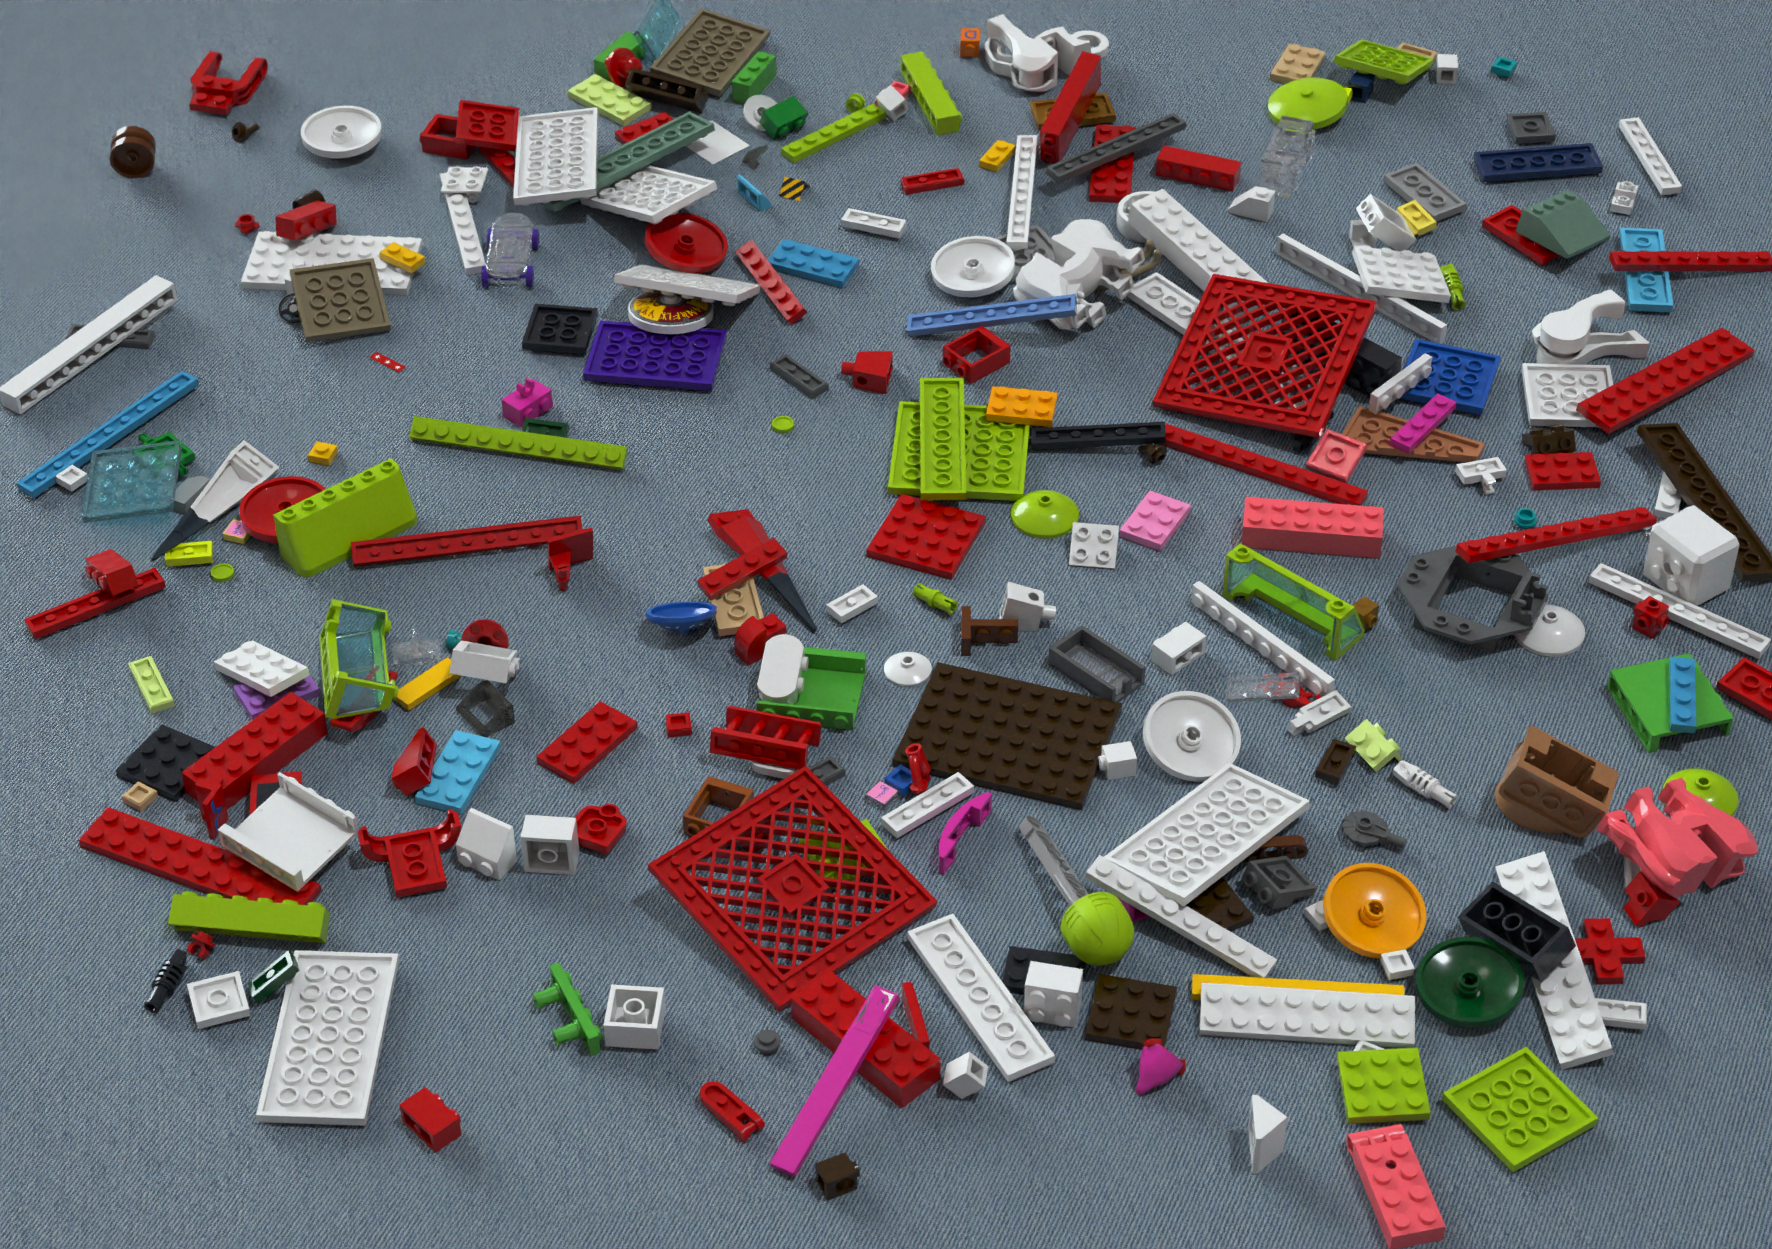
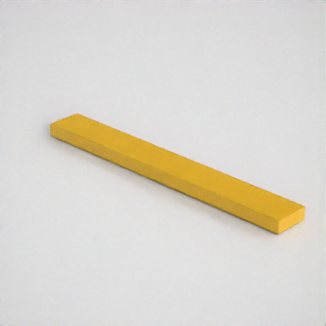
[1192,974,1404,1001]

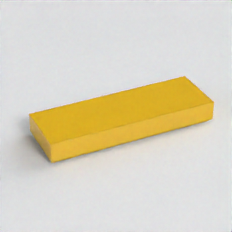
[395,657,462,711]

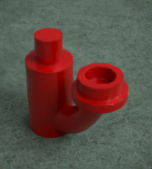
[905,743,931,796]

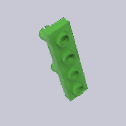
[532,962,603,1056]

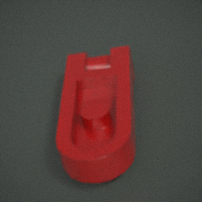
[700,1081,765,1142]

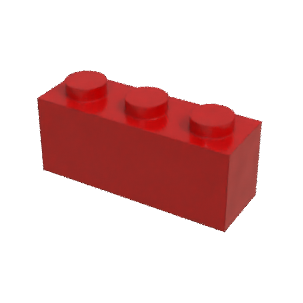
[275,201,337,241]
[85,549,139,596]

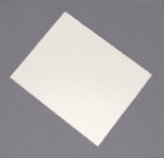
[686,120,750,164]

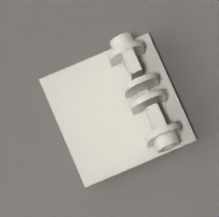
[441,166,489,203]
[1069,522,1119,569]

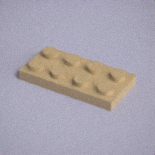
[703,564,764,636]

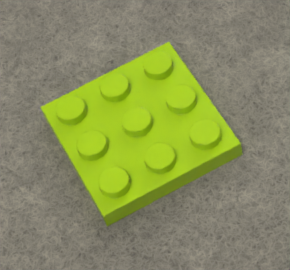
[1337,1048,1431,1124]

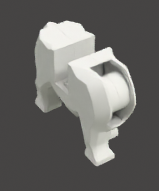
[1013,219,1145,330]

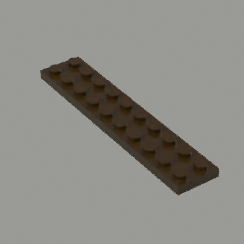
[1636,423,1772,582]

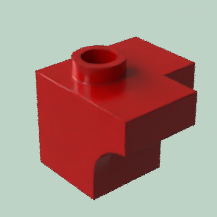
[1623,871,1680,927]

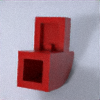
[734,613,787,666]

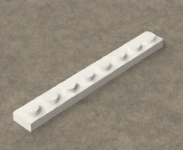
[440,172,486,275]
[1589,563,1771,659]
[1191,581,1335,697]
[1085,855,1277,978]

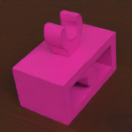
[501,378,553,428]

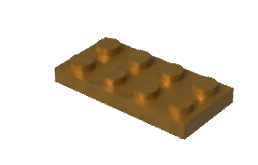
[1030,93,1116,131]

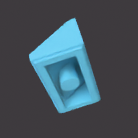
[737,174,772,211]

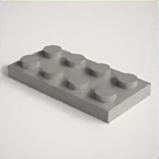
[1384,163,1467,221]

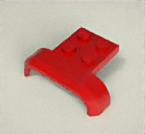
[357,809,461,898]

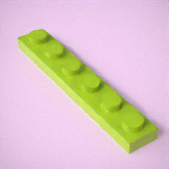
[781,104,886,163]

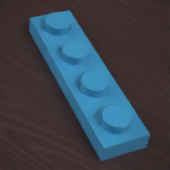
[1669,657,1696,734]

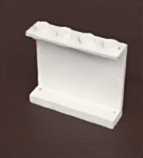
[218,772,358,892]

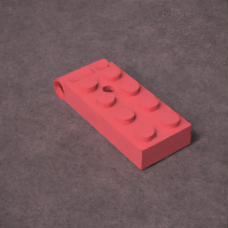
[1346,1124,1446,1249]

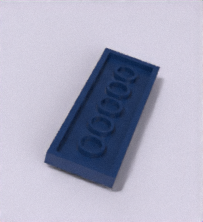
[1473,143,1603,182]

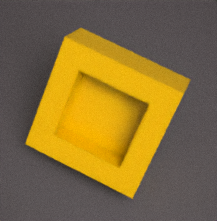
[308,442,338,466]

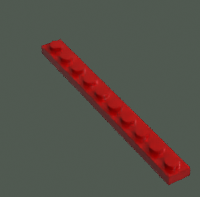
[1161,423,1368,506]
[1455,507,1657,563]
[351,515,582,567]

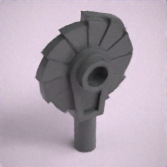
[1341,810,1407,848]

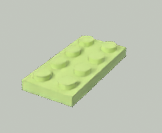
[568,74,651,126]

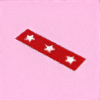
[369,352,406,373]

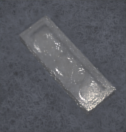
[1226,672,1300,702]

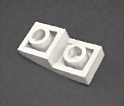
[1610,181,1638,215]

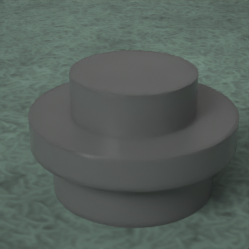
[754,1030,781,1055]

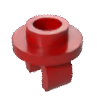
[187,931,216,960]

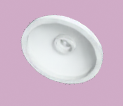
[1514,604,1585,657]

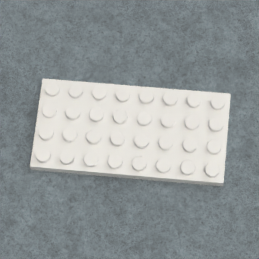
[513,107,599,206]
[241,231,422,295]
[1104,763,1309,906]
[256,950,399,1126]

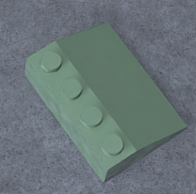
[1516,190,1611,259]

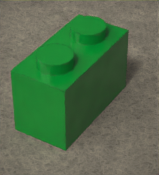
[759,96,808,140]

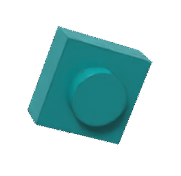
[1491,56,1517,78]

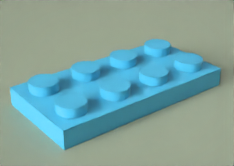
[415,730,501,815]

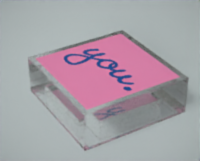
[865,780,900,811]

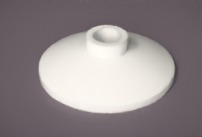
[743,95,777,131]
[884,652,932,687]

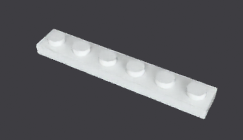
[1619,117,1682,195]

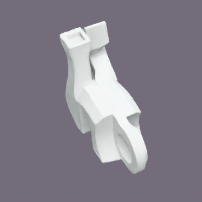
[985,14,1109,92]

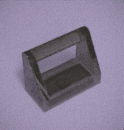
[456,680,515,737]

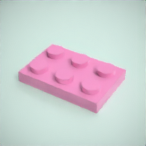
[1119,491,1191,551]

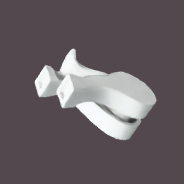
[1532,290,1650,365]

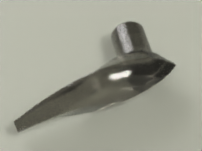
[742,145,768,169]

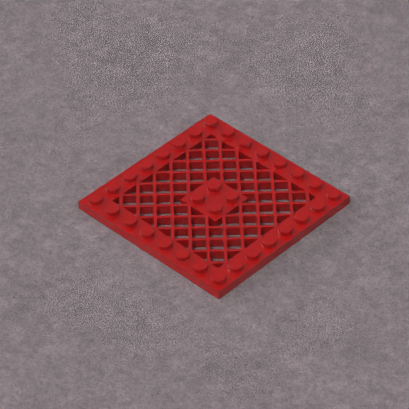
[1153,274,1377,438]
[648,766,938,1012]

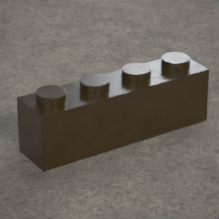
[625,68,709,113]

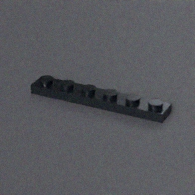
[1031,421,1166,450]

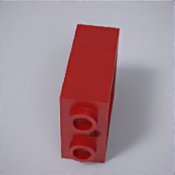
[419,114,476,160]
[942,326,1010,384]

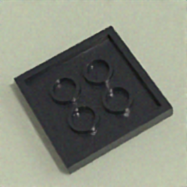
[522,303,598,354]
[116,724,215,802]

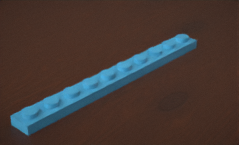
[17,371,199,499]

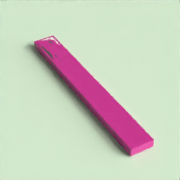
[770,985,900,1177]

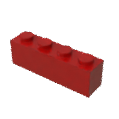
[1156,145,1241,192]

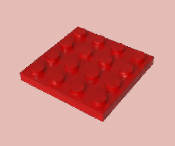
[866,494,986,580]

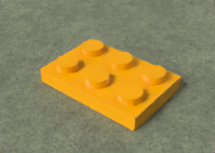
[986,386,1058,427]

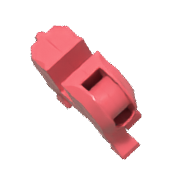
[1596,778,1758,898]

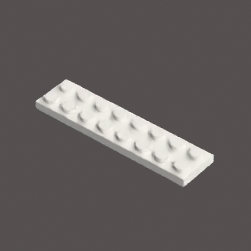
[907,914,1055,1082]
[1199,983,1415,1048]

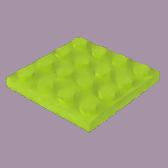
[1334,39,1434,84]
[1442,1047,1598,1172]

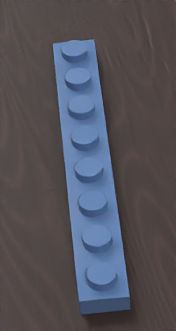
[907,294,1077,337]

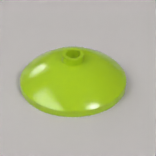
[1011,490,1079,539]
[1663,768,1739,816]

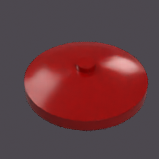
[645,212,728,273]
[239,476,325,543]

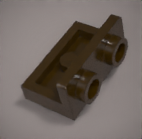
[1522,424,1576,454]

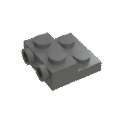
[1242,856,1317,909]

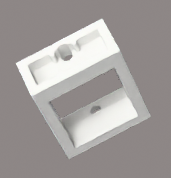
[1356,194,1416,251]
[449,641,520,683]

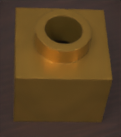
[1347,596,1379,630]

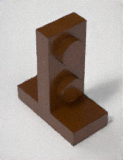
[961,606,1018,656]

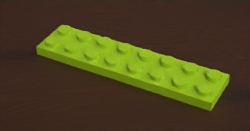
[920,378,966,500]

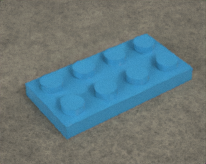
[768,239,860,288]

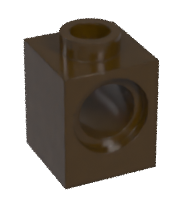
[815,1152,860,1201]

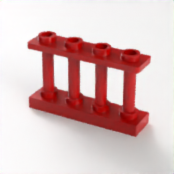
[710,706,822,770]

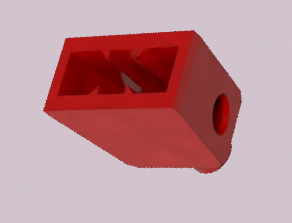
[841,351,893,394]

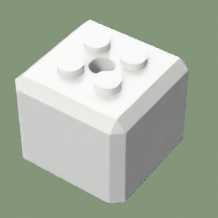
[1644,505,1739,606]

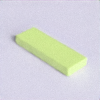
[128,656,175,714]

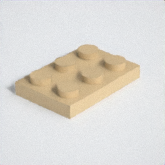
[1270,44,1326,84]

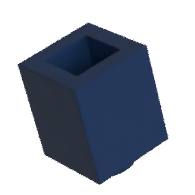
[1348,70,1375,103]

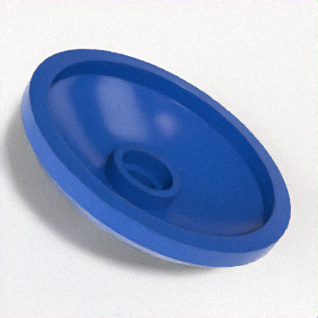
[646,601,717,634]

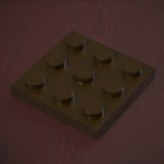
[1085,974,1177,1050]

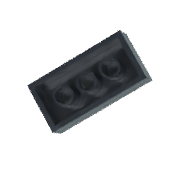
[1458,881,1576,982]

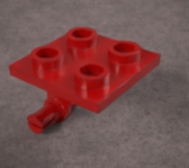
[547,527,593,591]

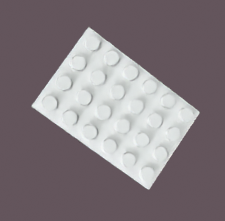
[580,165,717,224]
[614,265,761,306]

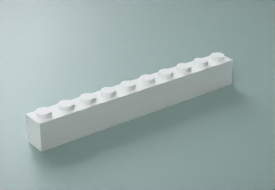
[0,275,178,415]

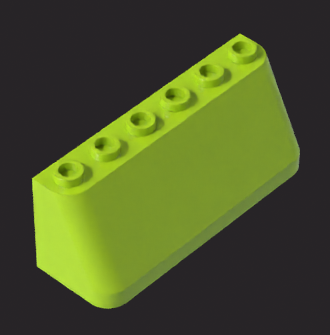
[273,458,417,577]

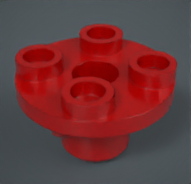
[605,48,642,87]
[461,619,509,649]

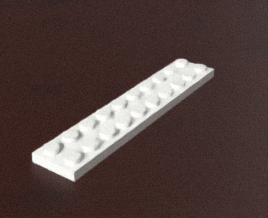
[1127,272,1305,393]
[1496,851,1614,1070]

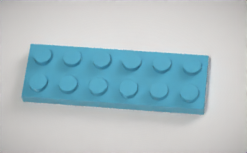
[1619,228,1673,313]

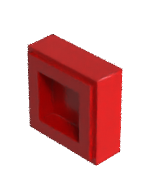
[665,712,692,738]

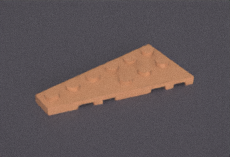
[1342,405,1485,462]

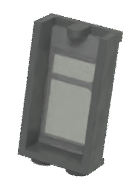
[1049,625,1145,703]

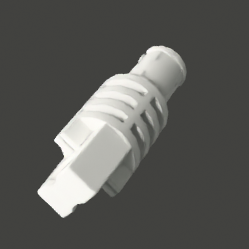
[1393,760,1458,809]

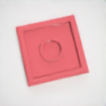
[1306,429,1367,483]

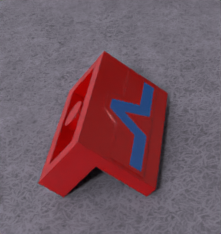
[195,778,229,840]

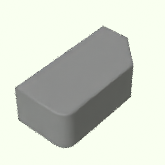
[169,476,210,514]

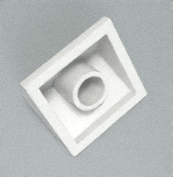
[1248,1095,1287,1174]

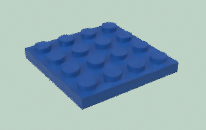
[1400,339,1501,415]

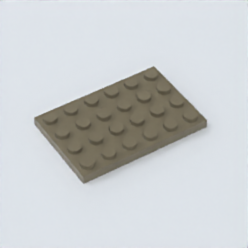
[650,8,770,97]

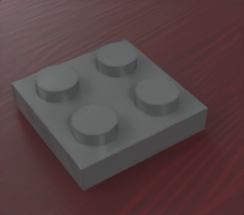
[1506,112,1556,144]

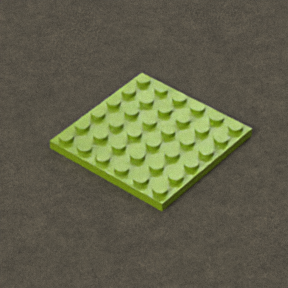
[888,401,1030,501]

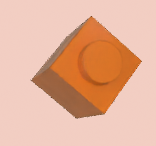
[960,28,980,58]

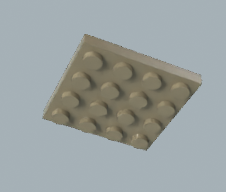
[289,258,391,342]

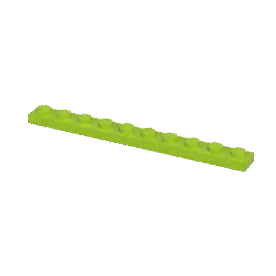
[409,416,628,470]

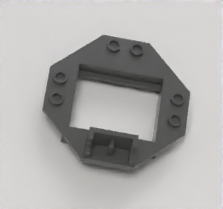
[1397,545,1549,653]

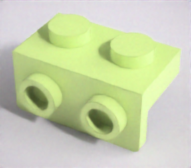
[1345,719,1403,772]

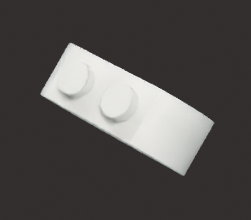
[757,634,809,704]

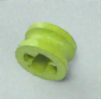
[845,93,865,113]

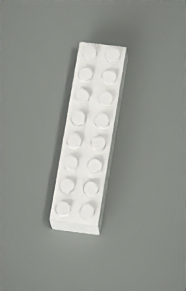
[1128,189,1268,318]

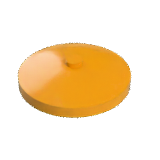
[1323,863,1426,959]

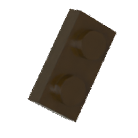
[1315,739,1356,785]

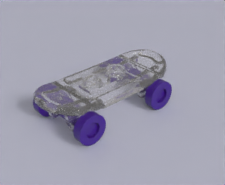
[481,213,539,287]

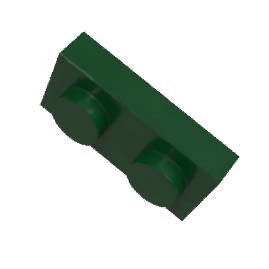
[522,418,569,438]
[248,950,300,1003]

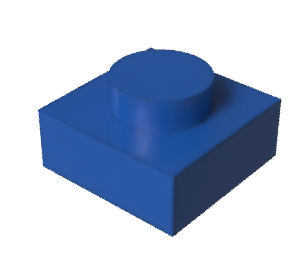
[884,764,913,796]

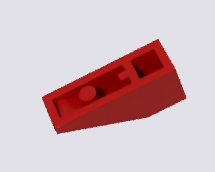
[391,726,437,796]

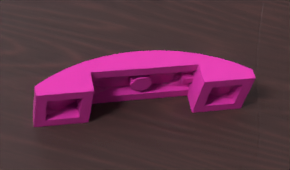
[939,792,992,875]

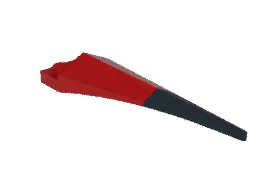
[707,509,817,634]

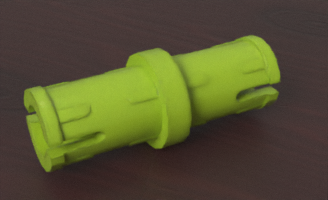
[912,583,958,615]

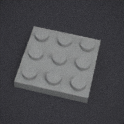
[995,224,1056,282]

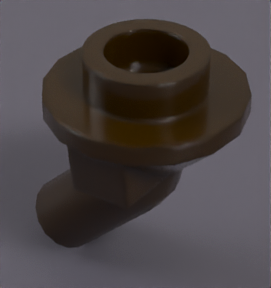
[232,122,260,142]
[1138,444,1167,464]

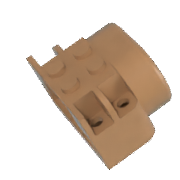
[1495,725,1619,838]

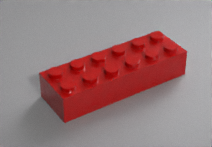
[181,692,328,810]
[791,970,941,1109]

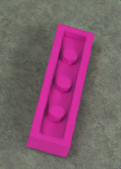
[1390,394,1457,454]

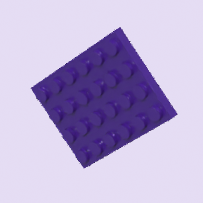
[583,320,727,391]

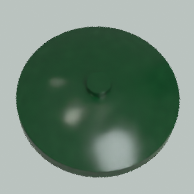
[1416,937,1524,1028]

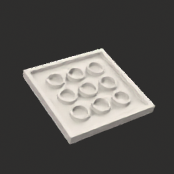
[1352,245,1451,303]
[1521,363,1613,428]

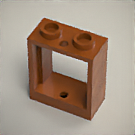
[683,776,754,847]

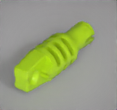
[1440,263,1465,311]

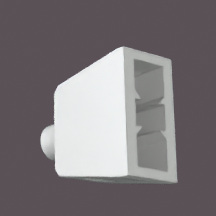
[999,582,1056,631]

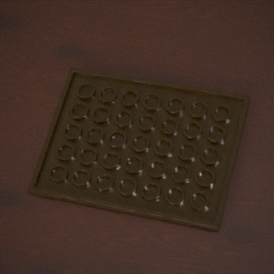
[893,662,1122,810]

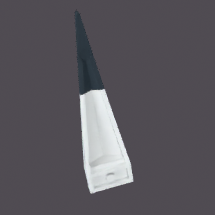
[151,440,279,562]

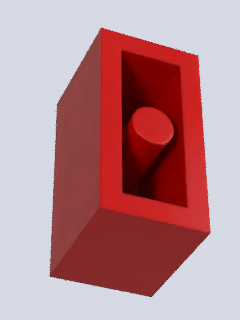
[399,1087,462,1153]

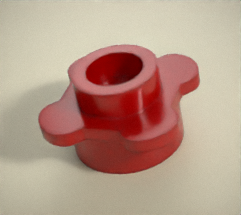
[235,214,259,233]

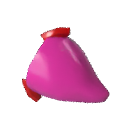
[1135,1038,1186,1095]

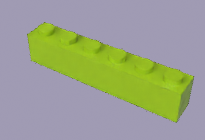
[900,51,962,135]
[168,891,330,944]

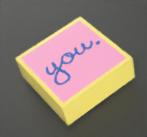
[223,519,251,544]

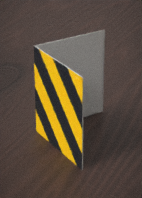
[779,177,810,201]

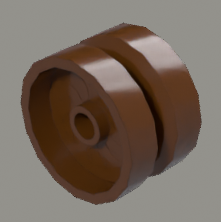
[109,126,156,179]

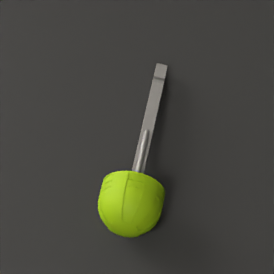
[1019,815,1134,966]

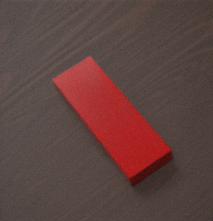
[900,168,965,195]
[902,982,930,1050]

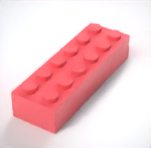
[1242,497,1384,559]

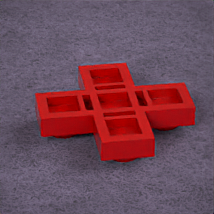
[1575,918,1645,985]

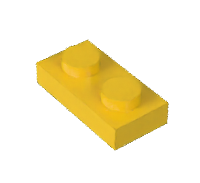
[979,140,1016,172]
[379,242,426,273]

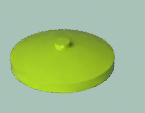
[1268,78,1348,131]

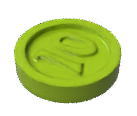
[772,416,794,433]
[211,563,235,582]

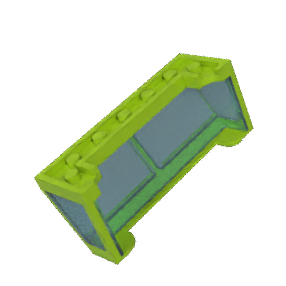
[1222,543,1365,661]
[319,599,398,719]

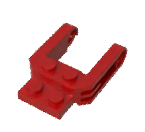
[189,51,268,115]

